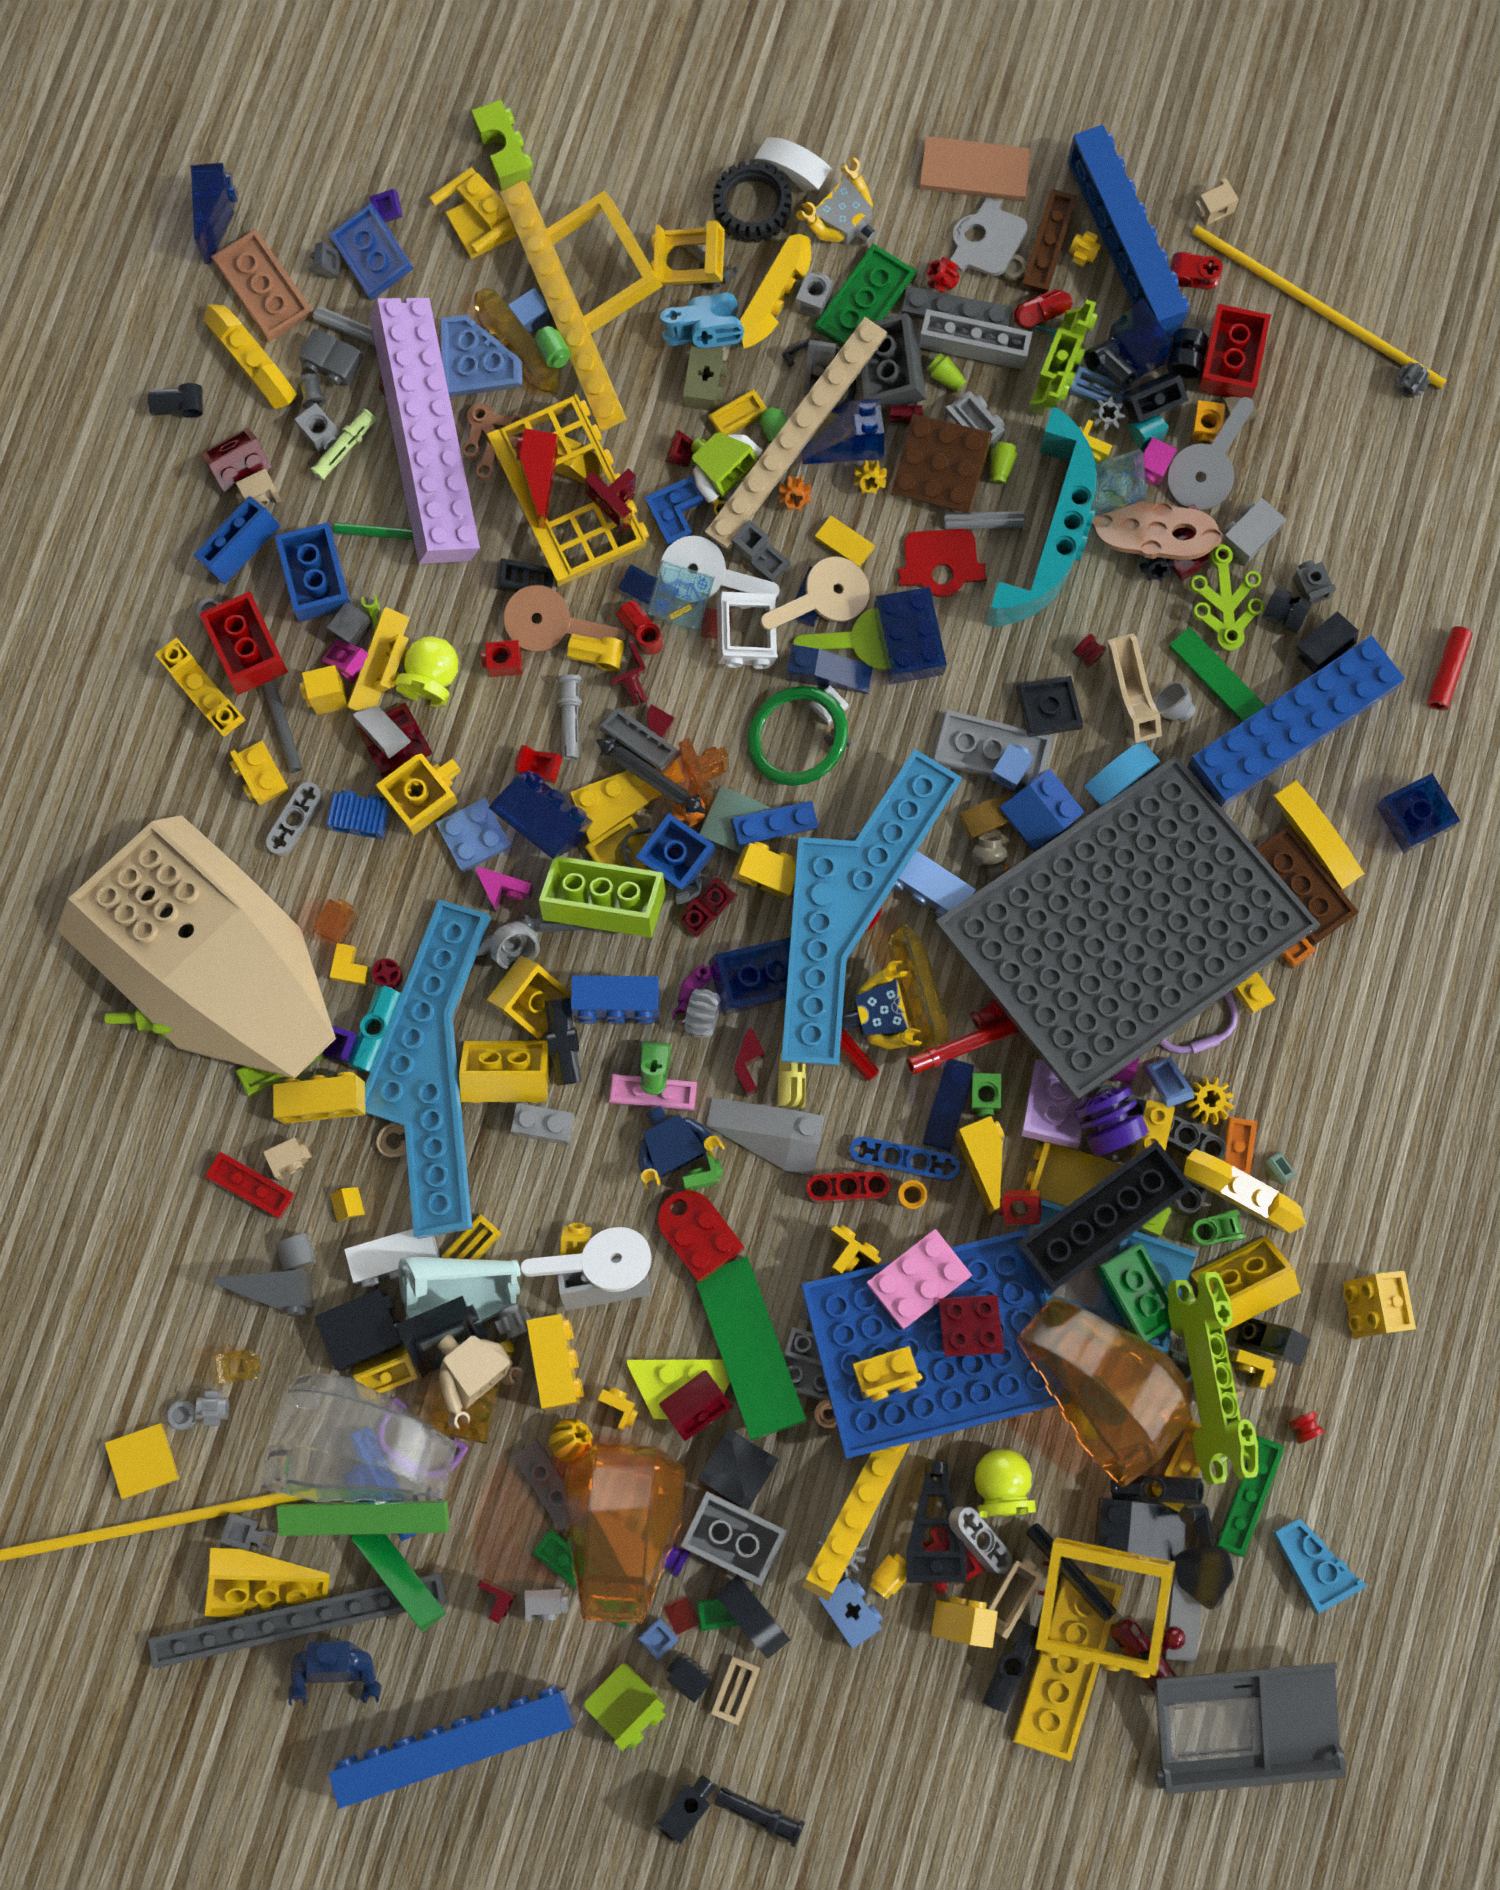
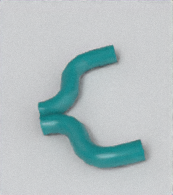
[1032,325,1057,353]

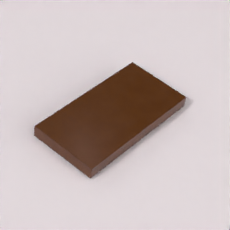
[1256,824,1359,947]

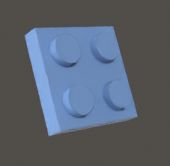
[436,798,512,873]

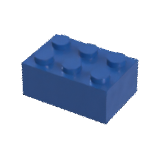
[275,522,352,623]
[571,975,660,1025]

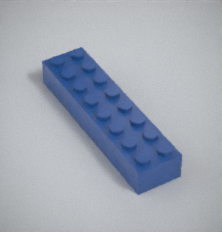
[1067,124,1189,344]
[1188,635,1405,808]
[328,1685,576,1809]

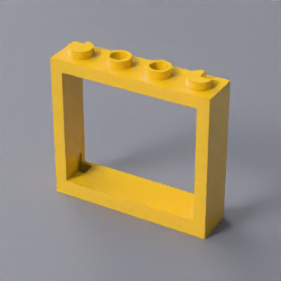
[526,190,663,333]
[1036,1537,1175,1678]

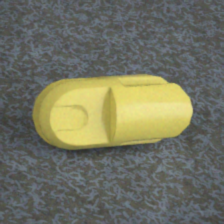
[777,1051,806,1109]

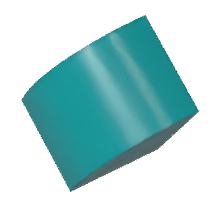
[1127,414,1169,451]

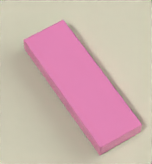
[609,1074,697,1112]

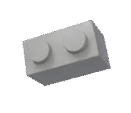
[1222,498,1286,566]
[511,1103,575,1146]

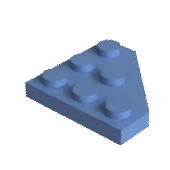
[441,315,522,397]

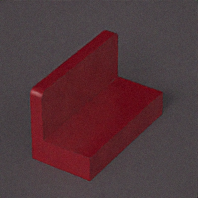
[659,1370,732,1441]
[477,1579,517,1624]

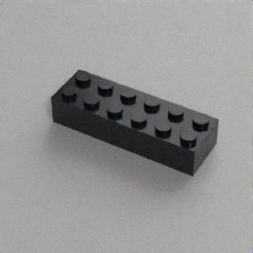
[1014,1141,1193,1296]

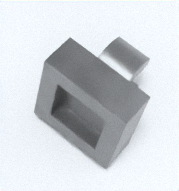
[309,242,340,279]

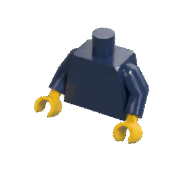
[637,1106,725,1190]

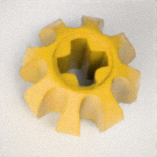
[549,1418,593,1463]

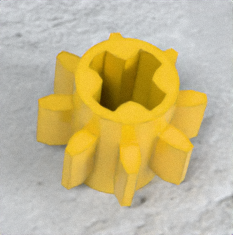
[1069,231,1102,267]
[854,459,887,495]

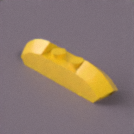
[740,234,811,349]
[203,304,297,410]
[1184,1149,1306,1234]

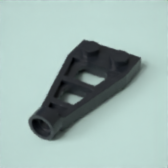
[906,1461,966,1584]

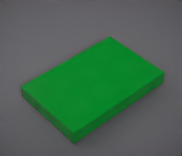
[1095,1242,1171,1346]

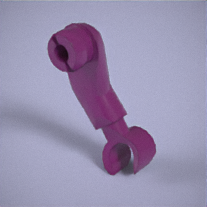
[672,965,712,1025]

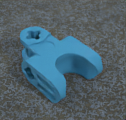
[660,293,744,348]

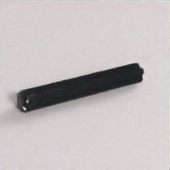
[1026,1523,1117,1621]

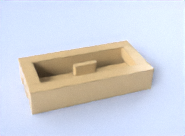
[711,1656,760,1725]

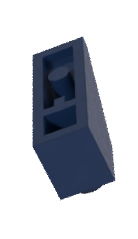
[787,644,873,694]

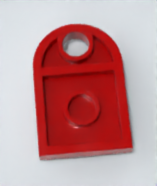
[658,1190,745,1283]

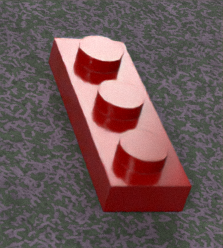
[205,1151,296,1219]

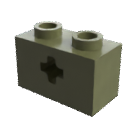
[683,346,728,411]

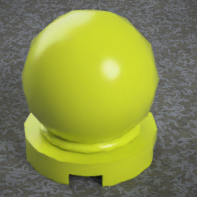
[394,636,459,707]
[974,1448,1036,1518]

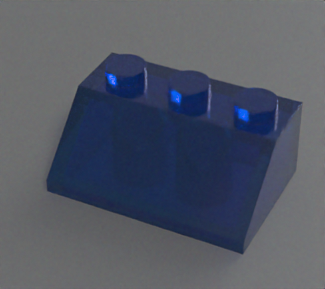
[488,771,593,860]

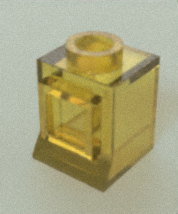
[214,1349,261,1385]

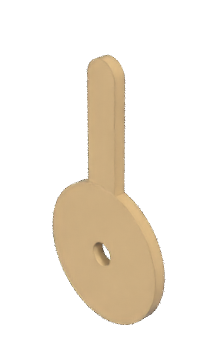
[760,557,869,630]

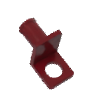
[610,640,649,707]

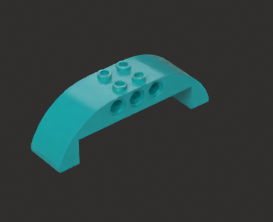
[986,407,1096,627]

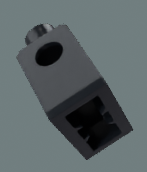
[653,1775,716,1845]

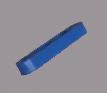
[849,1137,960,1181]

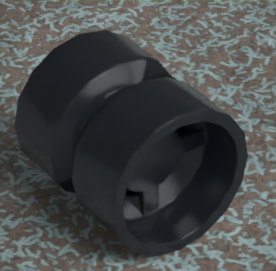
[1167,328,1209,379]
[1261,586,1312,634]

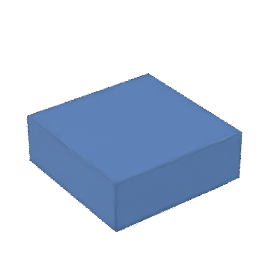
[637,1617,679,1661]

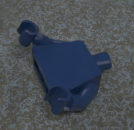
[288,1641,382,1706]

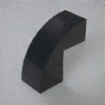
[715,1575,790,1659]

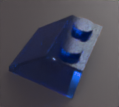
[1108,299,1172,380]

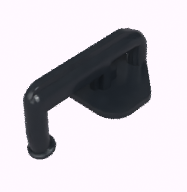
[1175,1503,1234,1609]

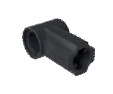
[1084,339,1139,391]
[147,383,203,418]

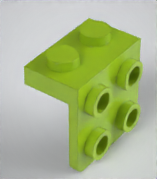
[584,1663,666,1751]

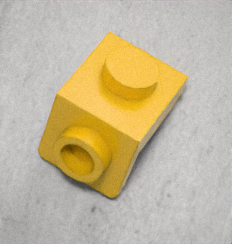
[1079,420,1113,465]
[598,1387,638,1431]

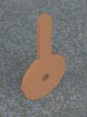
[504,585,626,652]

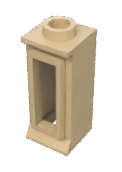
[987,1558,1042,1639]

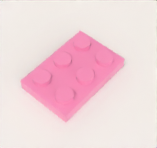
[866,1229,972,1331]

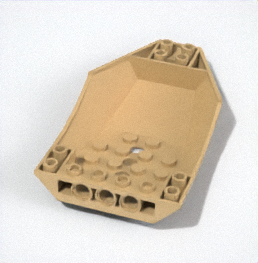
[57,815,336,1079]

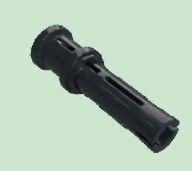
[714,1786,805,1847]

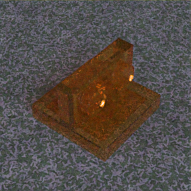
[678,738,729,805]

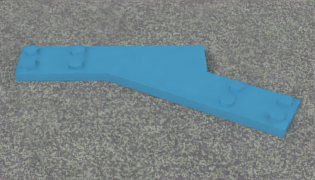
[365,899,491,1239]

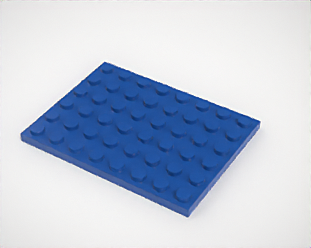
[801,1229,1075,1459]

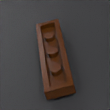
[1021,189,1077,294]

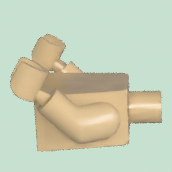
[437,1334,523,1429]

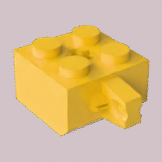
[376,753,461,836]

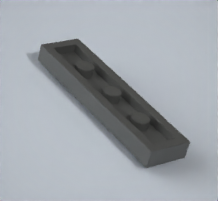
[902,286,1012,327]

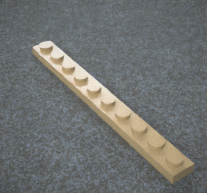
[705,317,887,550]

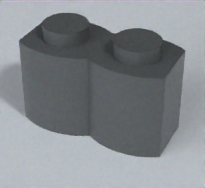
[298,329,364,386]

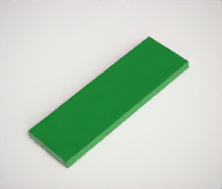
[694,1256,806,1441]

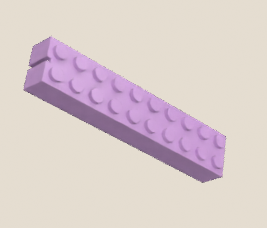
[369,298,480,564]

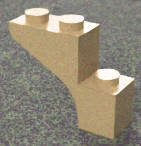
[1107,633,1162,743]

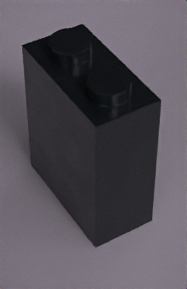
[314,1289,404,1372]

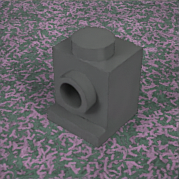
[1293,560,1336,605]

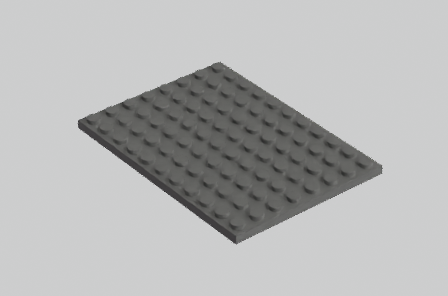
[934,755,1320,1102]

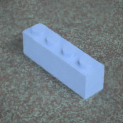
[894,851,976,917]

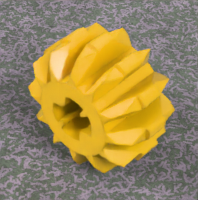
[1185,1076,1234,1125]

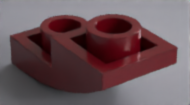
[676,877,738,938]

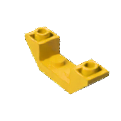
[155,637,245,737]

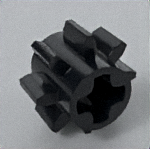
[1140,556,1175,582]

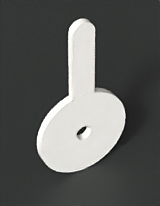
[660,536,780,602]
[521,1227,652,1292]

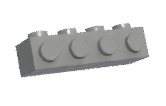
[919,309,1032,370]

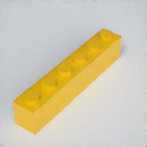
[802,1443,910,1602]

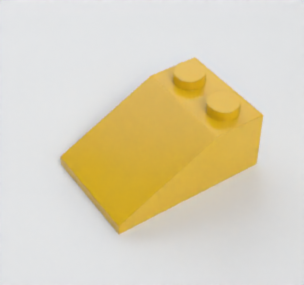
[955,1116,1005,1216]

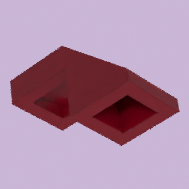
[734,1028,765,1097]

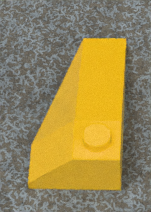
[204,1548,330,1617]

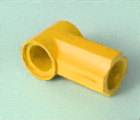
[567,634,625,672]

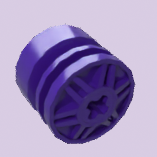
[1074,1086,1149,1156]

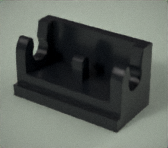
[1296,611,1359,674]

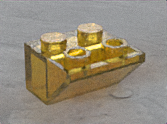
[430,1380,501,1444]

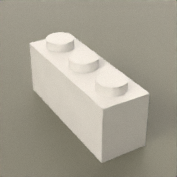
[344,1229,440,1288]

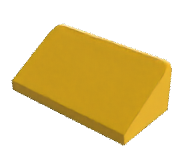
[352,1346,418,1400]

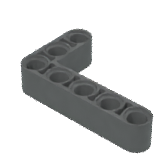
[1095,1084,1227,1216]

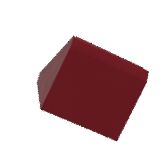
[665,430,694,467]

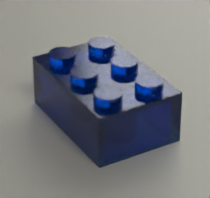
[873,587,947,684]

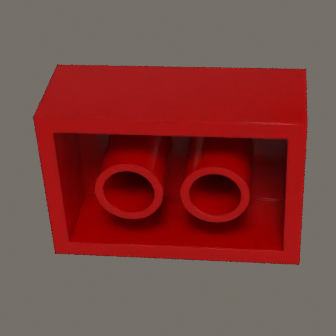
[1197,303,1271,399]
[199,591,289,695]

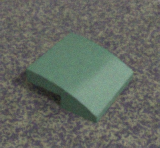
[698,786,772,856]

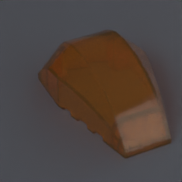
[1016,1297,1192,1487]
[563,1442,687,1624]

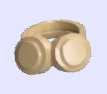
[376,1123,407,1158]

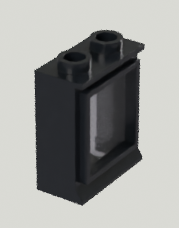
[397,1295,488,1378]

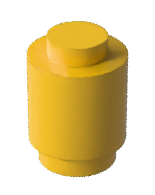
[869,1553,906,1599]

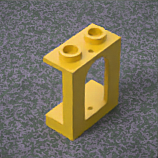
[650,220,725,286]

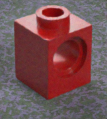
[481,640,523,677]
[998,1190,1042,1224]

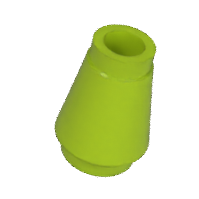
[927,353,967,393]
[990,442,1017,484]

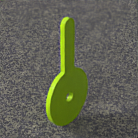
[794,606,917,671]

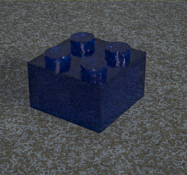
[1376,773,1460,854]

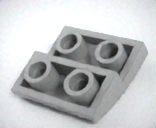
[784,1327,830,1401]

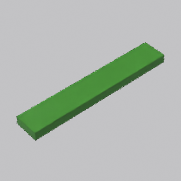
[276,1501,450,1536]

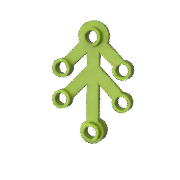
[1189,544,1264,651]

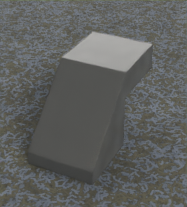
[731,520,791,583]

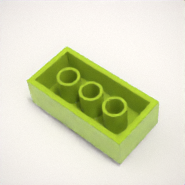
[539,855,666,938]

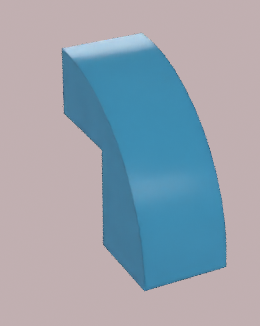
[1084,741,1160,807]

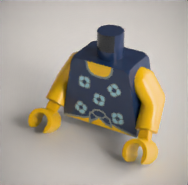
[842,961,922,1050]

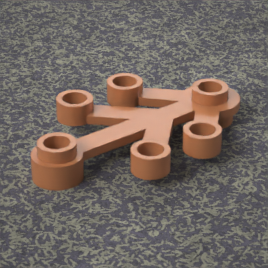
[462,403,524,482]

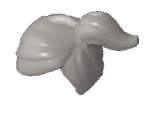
[476,921,540,969]

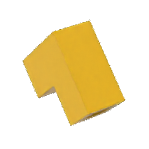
[330,943,370,987]

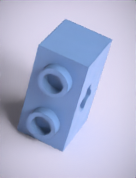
[818,1577,883,1649]

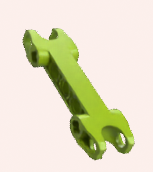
[1168,1272,1259,1485]

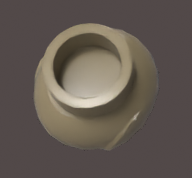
[972,835,1010,881]

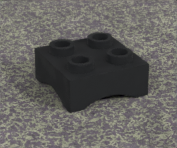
[698,1428,779,1510]

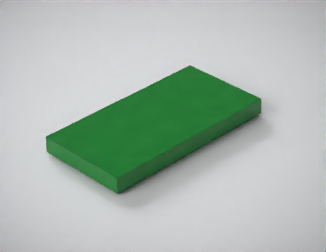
[813,243,917,347]

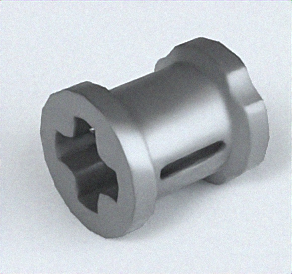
[296,373,326,409]

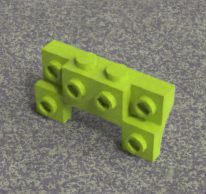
[1028,299,1098,416]

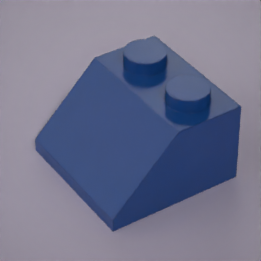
[998,768,1084,851]
[636,813,715,891]

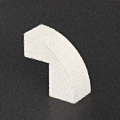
[754,137,832,192]

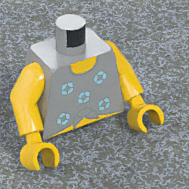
[796,158,877,245]

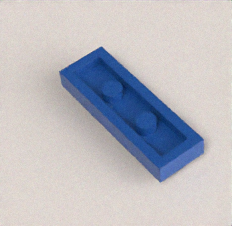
[731,801,819,847]

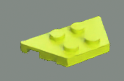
[627,1360,730,1419]

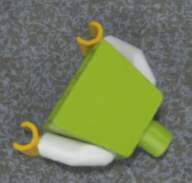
[691,432,763,517]

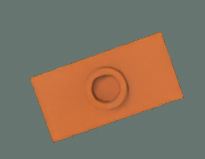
[1222,1117,1257,1175]

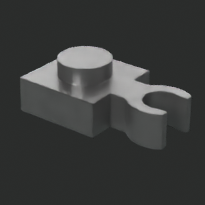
[220,1512,275,1550]

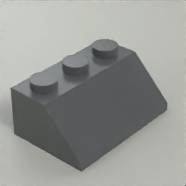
[855,313,926,406]

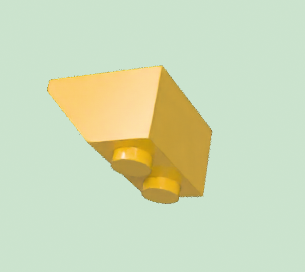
[487,955,571,1040]

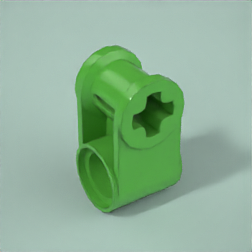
[640,1041,671,1095]
[1187,1210,1247,1247]

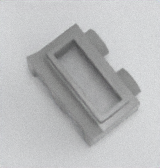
[943,391,1005,450]

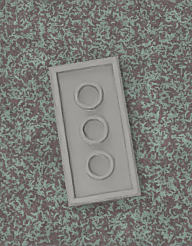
[933,709,1053,786]

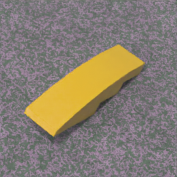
[1272,780,1365,890]

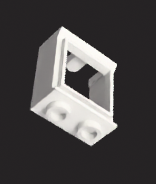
[717,592,778,669]

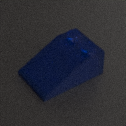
[191,163,238,264]
[801,399,884,464]
[708,937,791,1016]

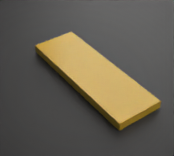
[1012,1573,1123,1762]

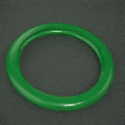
[747,686,848,786]

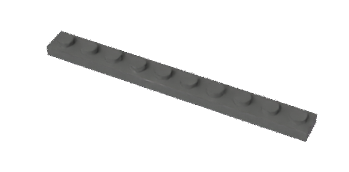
[148,1573,447,1669]

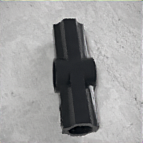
[544,998,582,1086]
[1110,1473,1204,1505]
[982,1619,1039,1714]

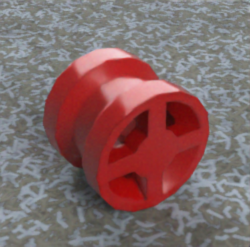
[1288,1411,1325,1444]

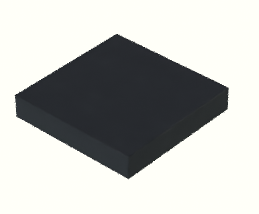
[1016,676,1083,737]

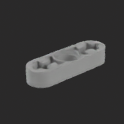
[266,782,323,857]
[949,1506,1012,1574]

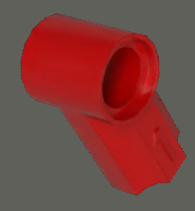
[616,600,663,655]

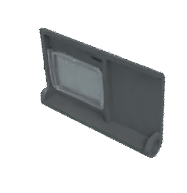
[1155,1662,1346,1795]

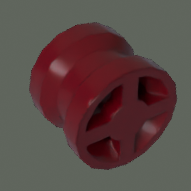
[1072,633,1108,668]
[372,958,403,989]

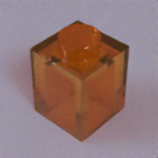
[313,899,358,944]

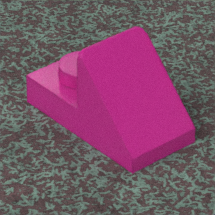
[320,639,369,684]
[476,867,534,912]

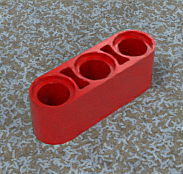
[806,1171,890,1204]

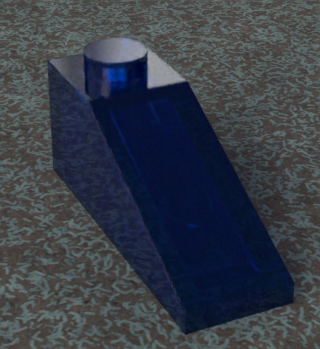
[922,1059,975,1152]

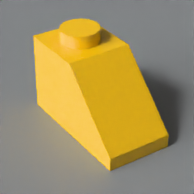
[555,436,605,484]

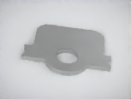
[950,197,1027,276]

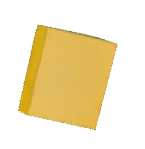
[330,1187,365,1223]

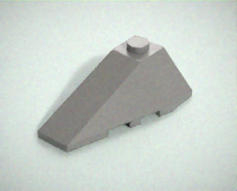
[706,1098,825,1177]

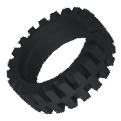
[713,160,792,243]

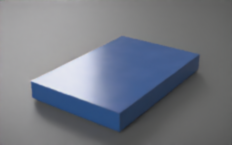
[329,203,414,300]

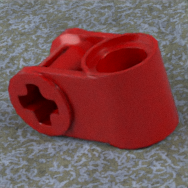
[1170,252,1223,290]

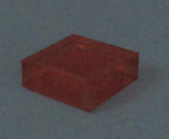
[701,608,732,639]

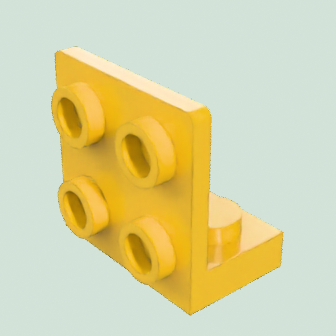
[1343,1271,1416,1339]

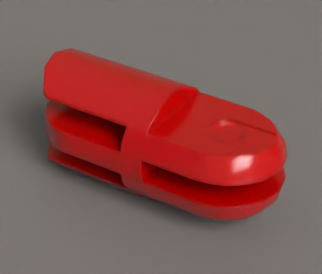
[1014,289,1073,329]

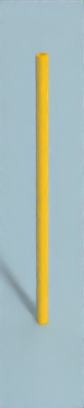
[1192,225,1447,389]
[0,1484,320,1562]

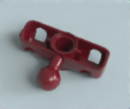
[1110,1615,1186,1696]

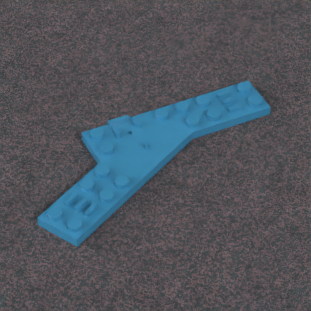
[781,749,962,1066]

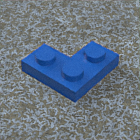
[644,475,706,547]

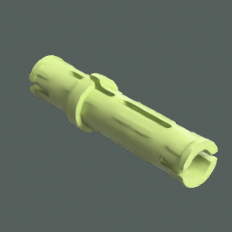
[310,409,377,481]

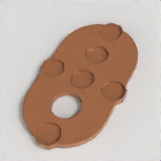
[1092,501,1222,560]

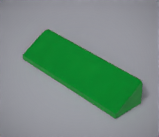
[350,1534,446,1633]

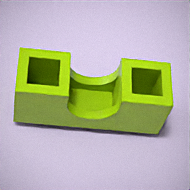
[471,100,534,191]

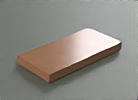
[920,136,1031,201]
[211,229,313,342]

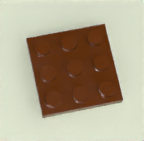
[891,414,993,514]

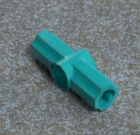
[347,985,401,1073]

